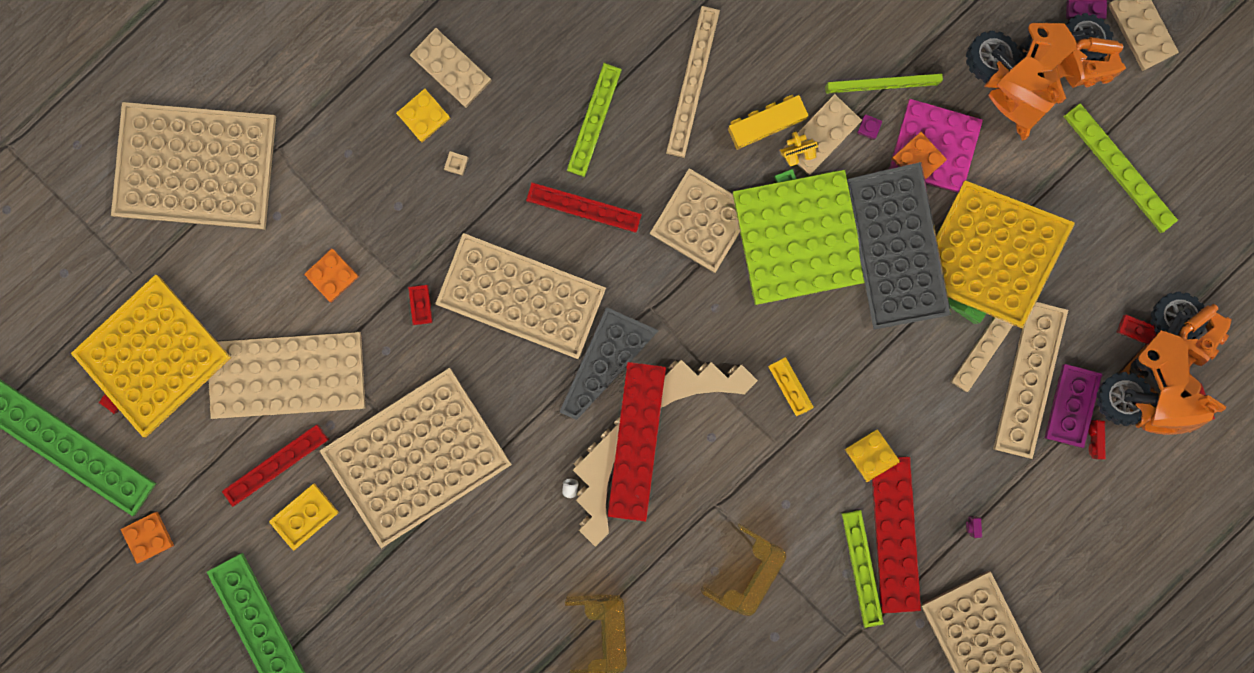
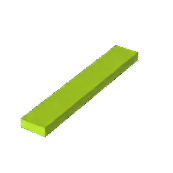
[567,63,622,177]
[825,74,943,94]
[841,510,884,628]

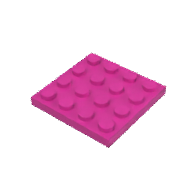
[889,99,983,193]

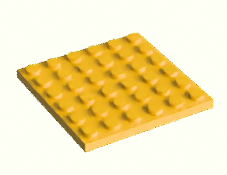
[936,180,1075,329]
[71,274,231,438]

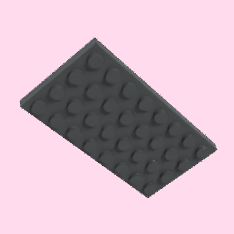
[847,162,951,330]

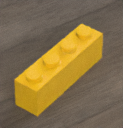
[728,95,808,150]

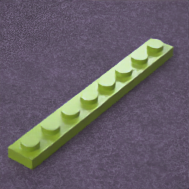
[1063,103,1178,233]

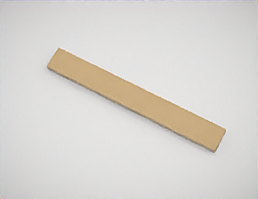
[666,6,720,158]

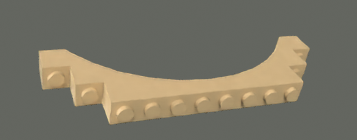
[573,360,758,547]

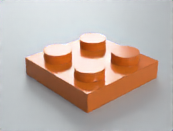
[891,132,947,179]
[304,249,359,303]
[120,512,174,564]

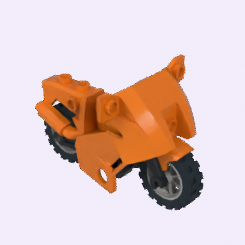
[966,13,1126,141]
[1096,291,1232,435]

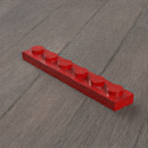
[526,183,642,233]
[222,424,329,507]

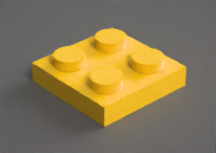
[396,89,451,143]
[845,429,899,482]

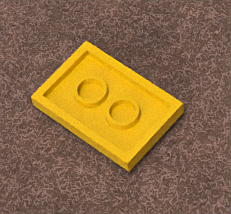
[269,483,339,551]

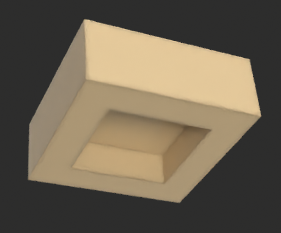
[444,151,469,176]

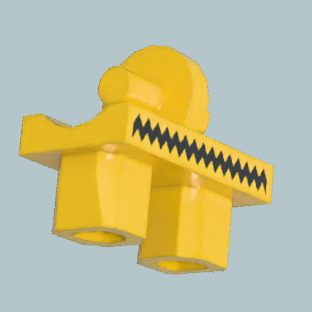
[780,132,818,166]

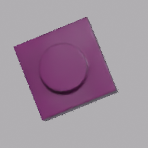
[857,114,882,140]
[966,516,982,538]

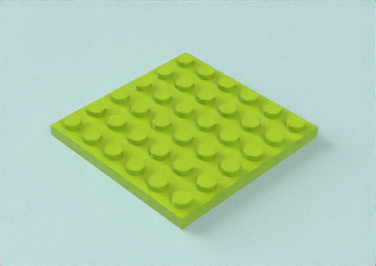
[732,170,865,305]

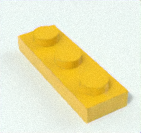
[768,357,814,416]

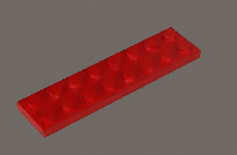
[608,362,666,522]
[872,456,921,613]

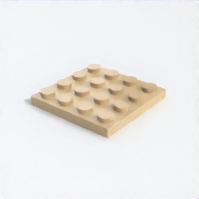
[650,168,740,273]

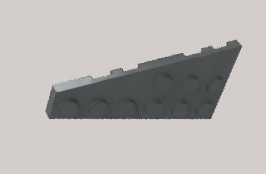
[560,307,659,420]

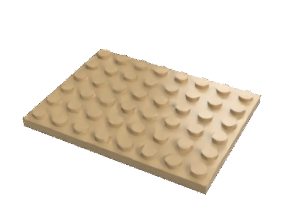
[111,102,276,230]
[320,368,512,548]

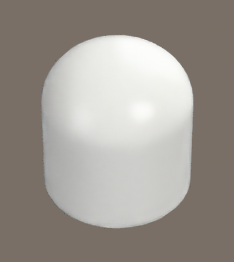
[562,479,579,498]

